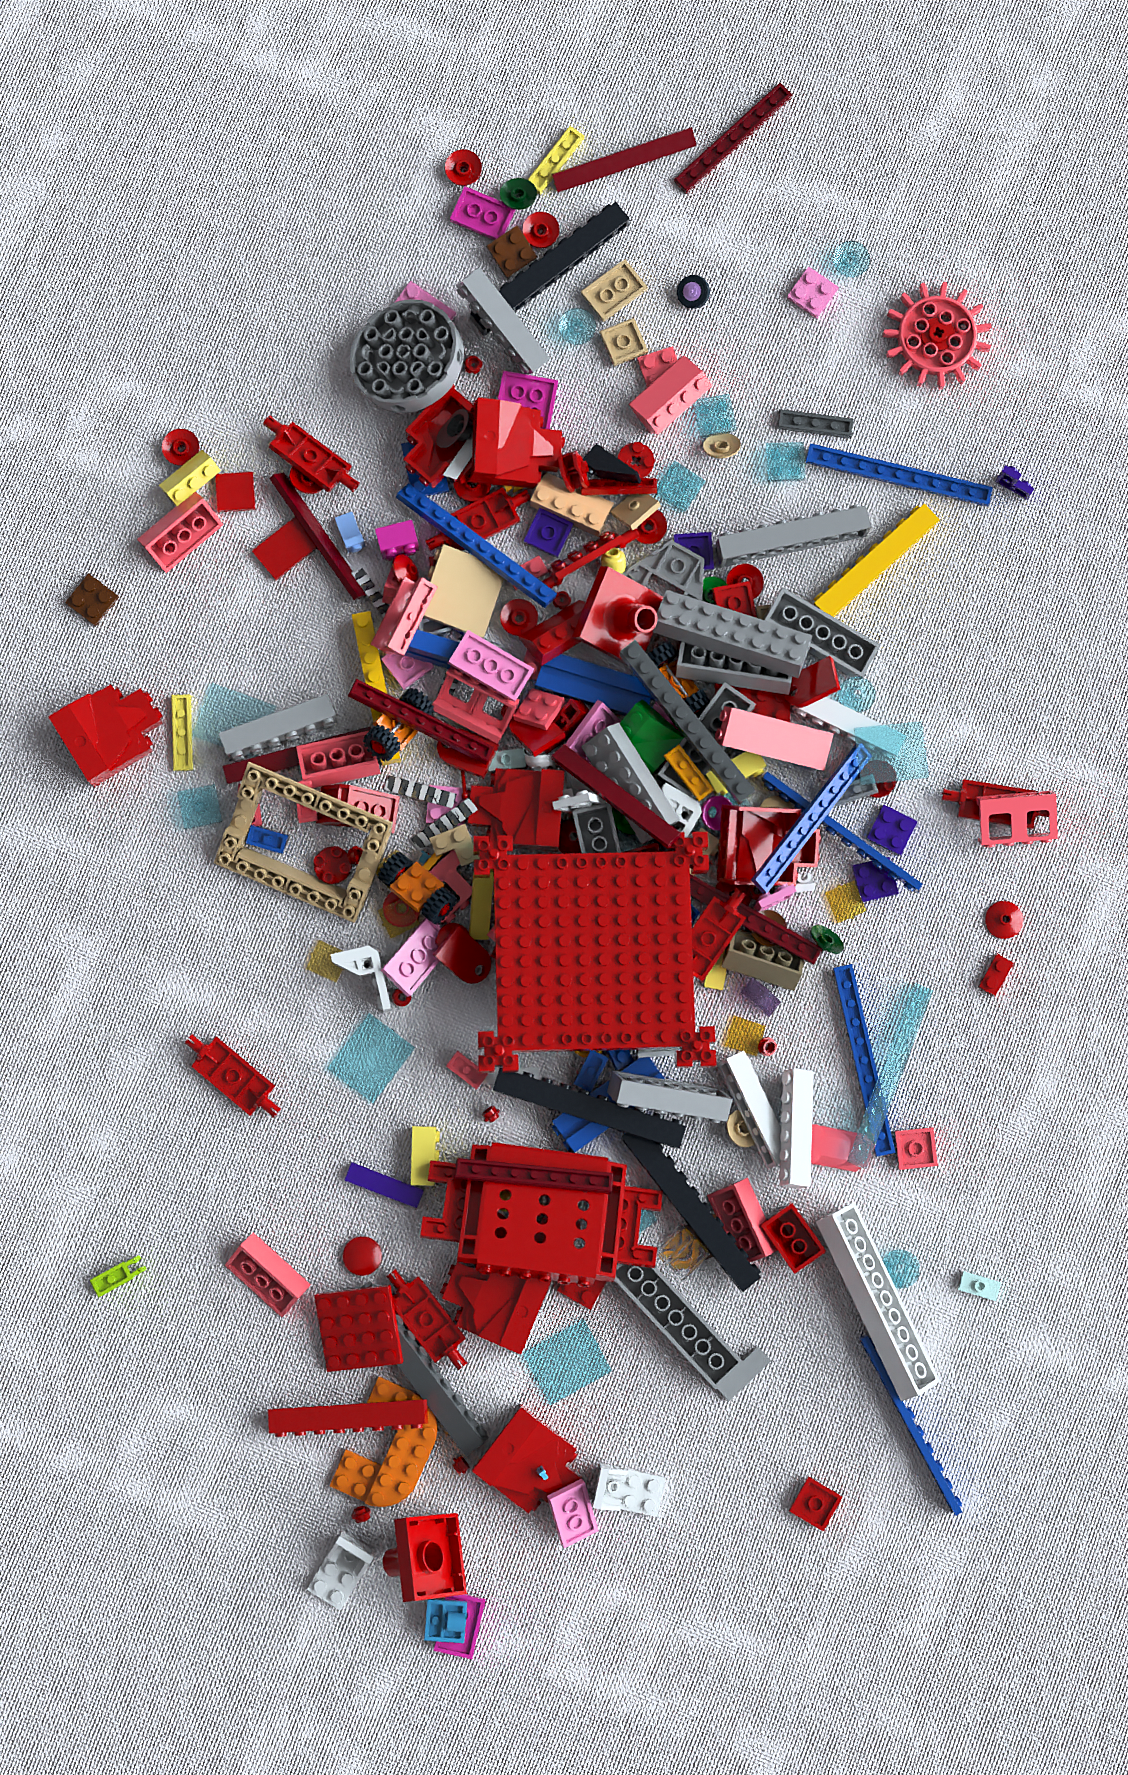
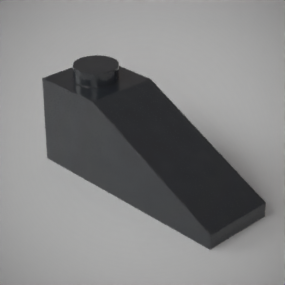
[583,443,641,484]

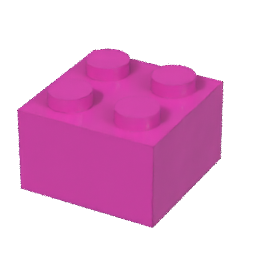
[375,520,419,561]

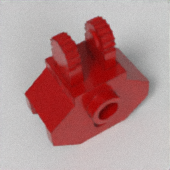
[558,451,589,493]

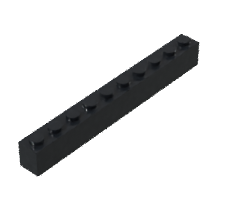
[470,202,630,336]
[493,1068,687,1149]
[621,1133,761,1293]

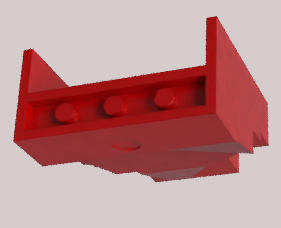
[403,384,474,489]
[467,397,565,488]
[48,684,163,787]
[465,768,565,852]
[717,804,821,886]
[440,1262,552,1354]
[472,1404,584,1514]

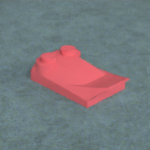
[811,1124,872,1172]

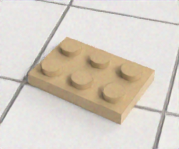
[581,259,648,323]

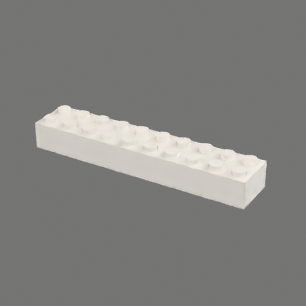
[816,1202,940,1401]

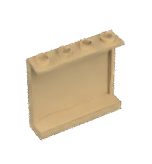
[423,544,504,638]

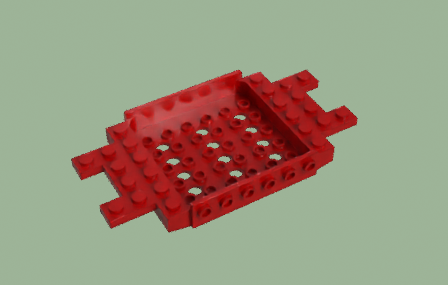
[420,1142,663,1287]

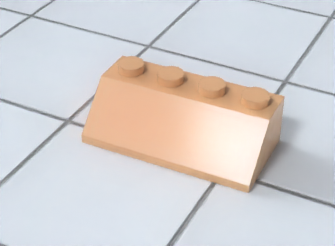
[530,472,614,537]

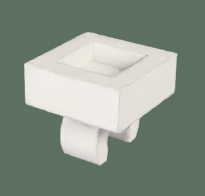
[794,871,815,892]

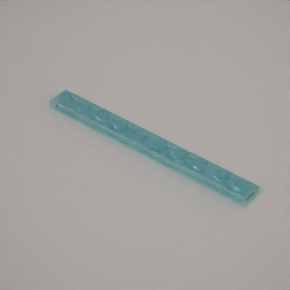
[847,983,933,1169]

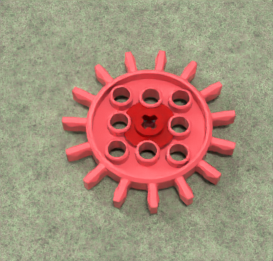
[882,282,991,390]

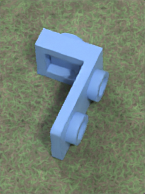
[335,512,365,553]

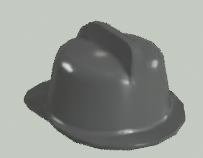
[436,408,473,448]

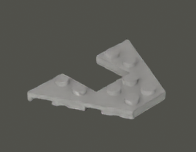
[622,540,704,601]

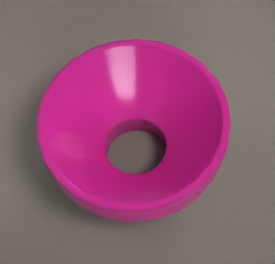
[701,795,732,831]

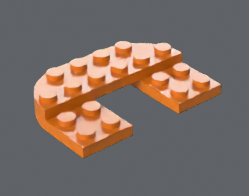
[330,1376,438,1507]

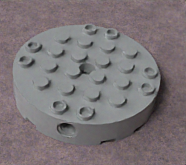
[350,299,464,413]

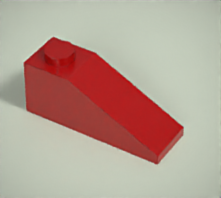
[544,699,590,754]

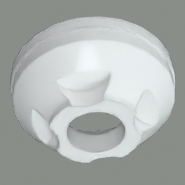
[525,755,557,771]

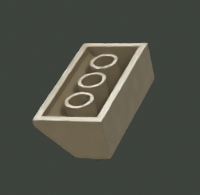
[722,929,804,991]

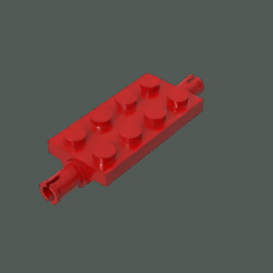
[263,415,360,493]
[425,488,531,551]
[541,529,640,588]
[941,779,1049,830]
[692,888,746,981]
[185,1034,281,1118]
[386,1269,468,1371]

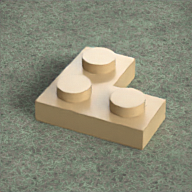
[429,824,479,867]

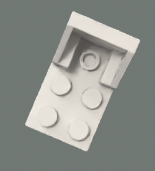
[552,763,607,814]
[662,783,702,852]
[330,946,393,1012]
[592,1463,665,1517]
[307,1531,376,1610]

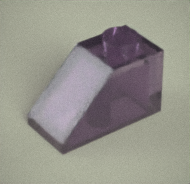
[739,977,781,1017]

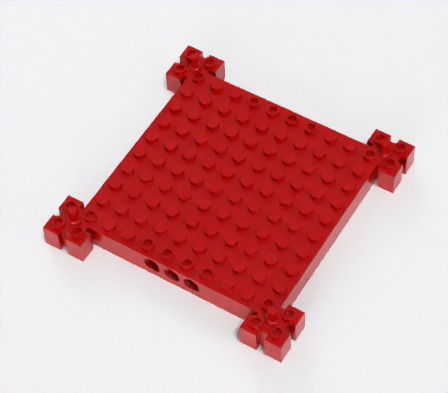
[473,832,716,1073]

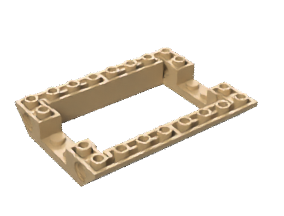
[214,762,393,923]

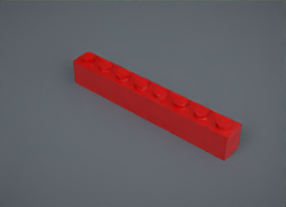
[268,1399,428,1437]

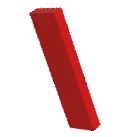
[581,478,657,495]

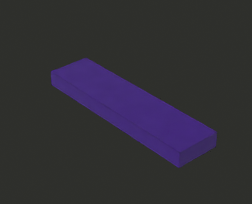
[345,1162,424,1208]

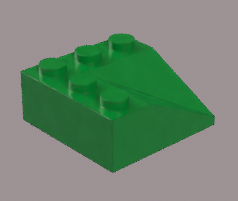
[620,699,684,776]

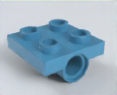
[424,1599,467,1643]

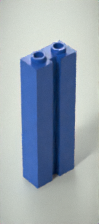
[404,630,460,669]
[535,654,654,716]
[551,1057,665,1153]

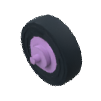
[677,275,710,309]

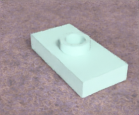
[488,748,526,772]
[958,1271,1001,1301]

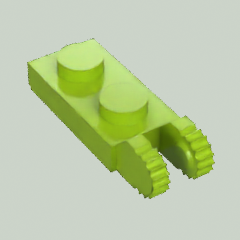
[89,1255,147,1298]

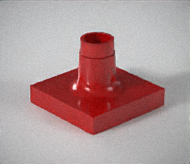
[572,566,663,665]
[383,1513,467,1602]

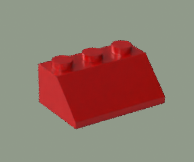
[760,1202,826,1274]

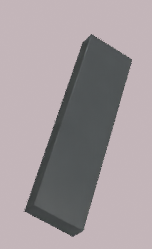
[777,409,854,439]

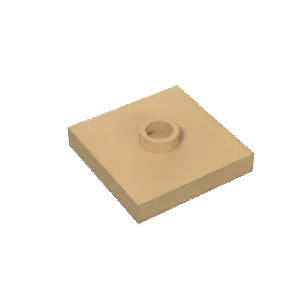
[599,318,648,367]
[610,494,661,530]

